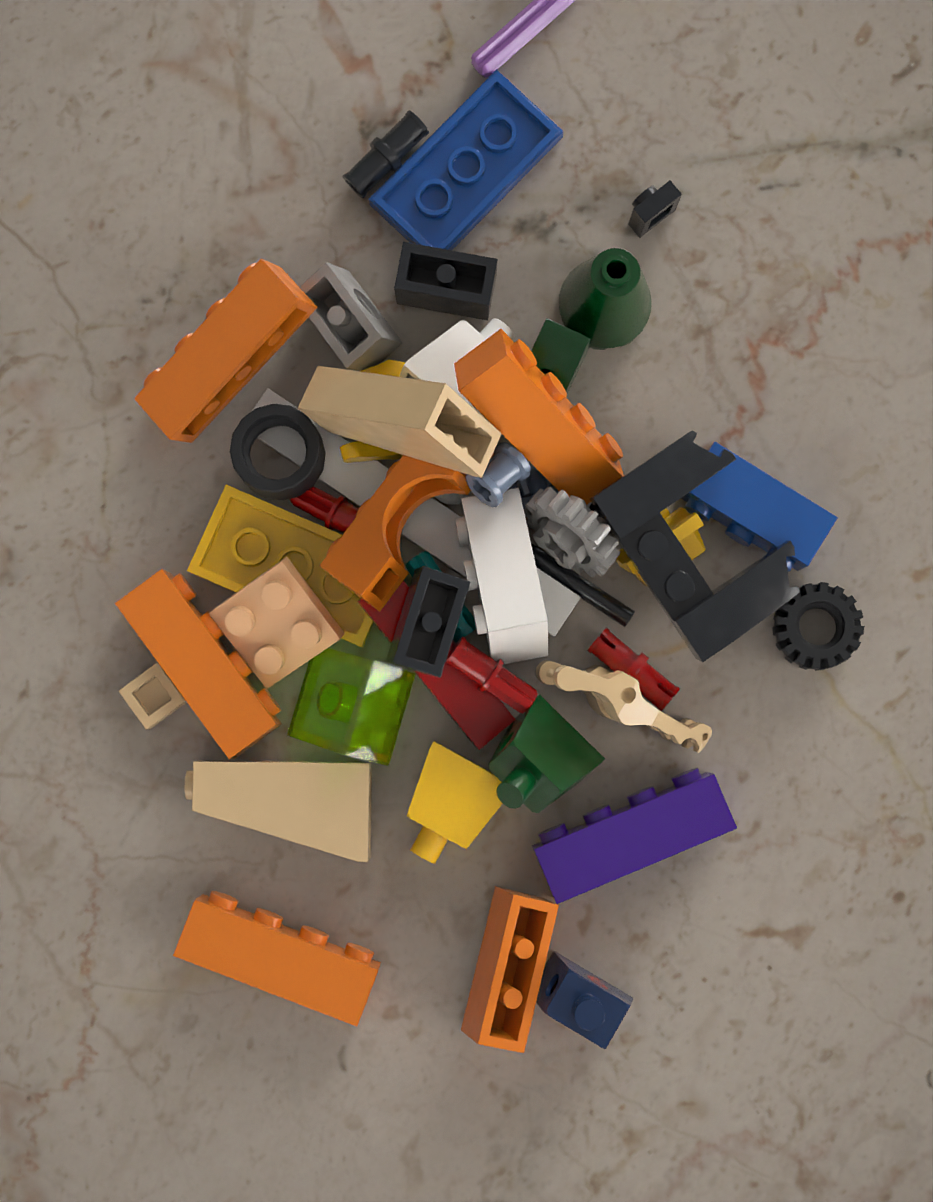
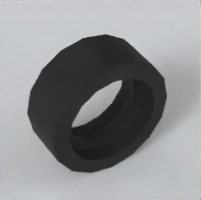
[230,404,326,501]

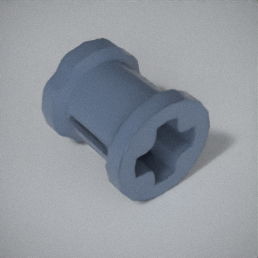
[466,442,531,507]

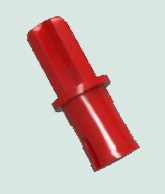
[289,486,358,533]
[446,636,538,713]

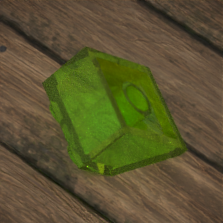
[287,648,416,766]

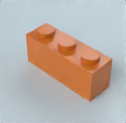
[461,886,559,1053]

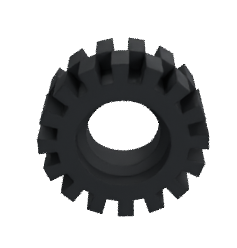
[772,582,865,671]

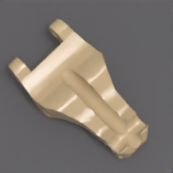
[535,660,712,753]

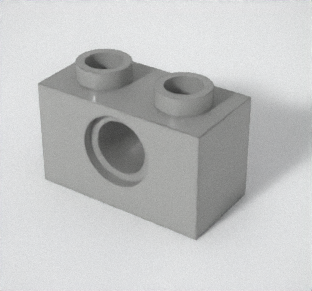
[300,262,402,371]

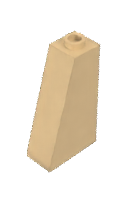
[297,366,502,478]
[185,760,372,862]

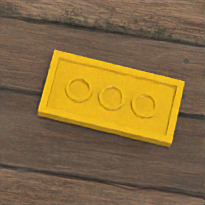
[187,484,374,648]

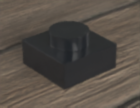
[628,180,682,238]

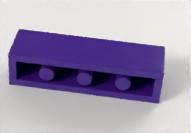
[532,768,737,904]

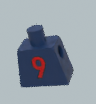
[536,951,633,1049]

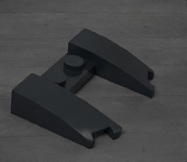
[590,430,799,662]

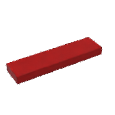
[357,580,516,750]

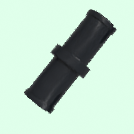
[342,110,429,198]

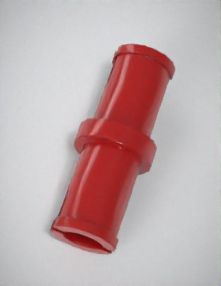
[587,627,680,711]

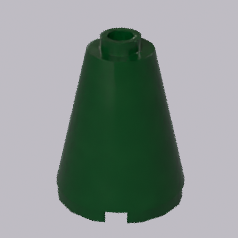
[559,248,652,350]

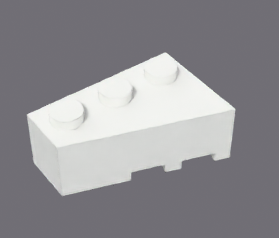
[455,488,548,664]

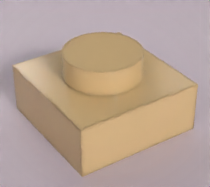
[119,662,187,730]

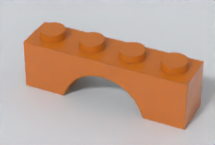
[319,453,494,612]

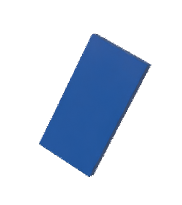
[368,69,564,250]

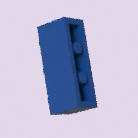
[681,442,838,572]

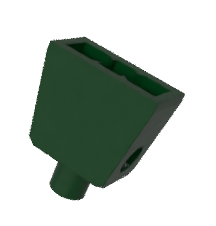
[531,318,591,394]
[488,694,605,813]

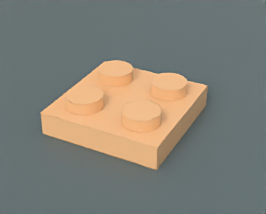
[209,557,345,689]

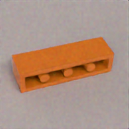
[134,258,318,443]
[454,329,624,505]
[115,569,282,759]
[173,891,381,1027]

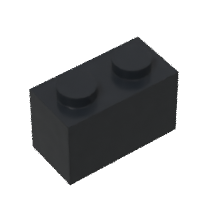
[394,242,498,321]
[386,566,471,678]

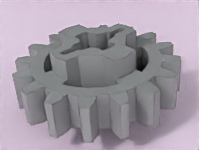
[524,487,620,577]

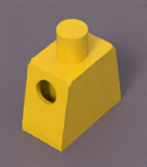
[406,741,503,864]

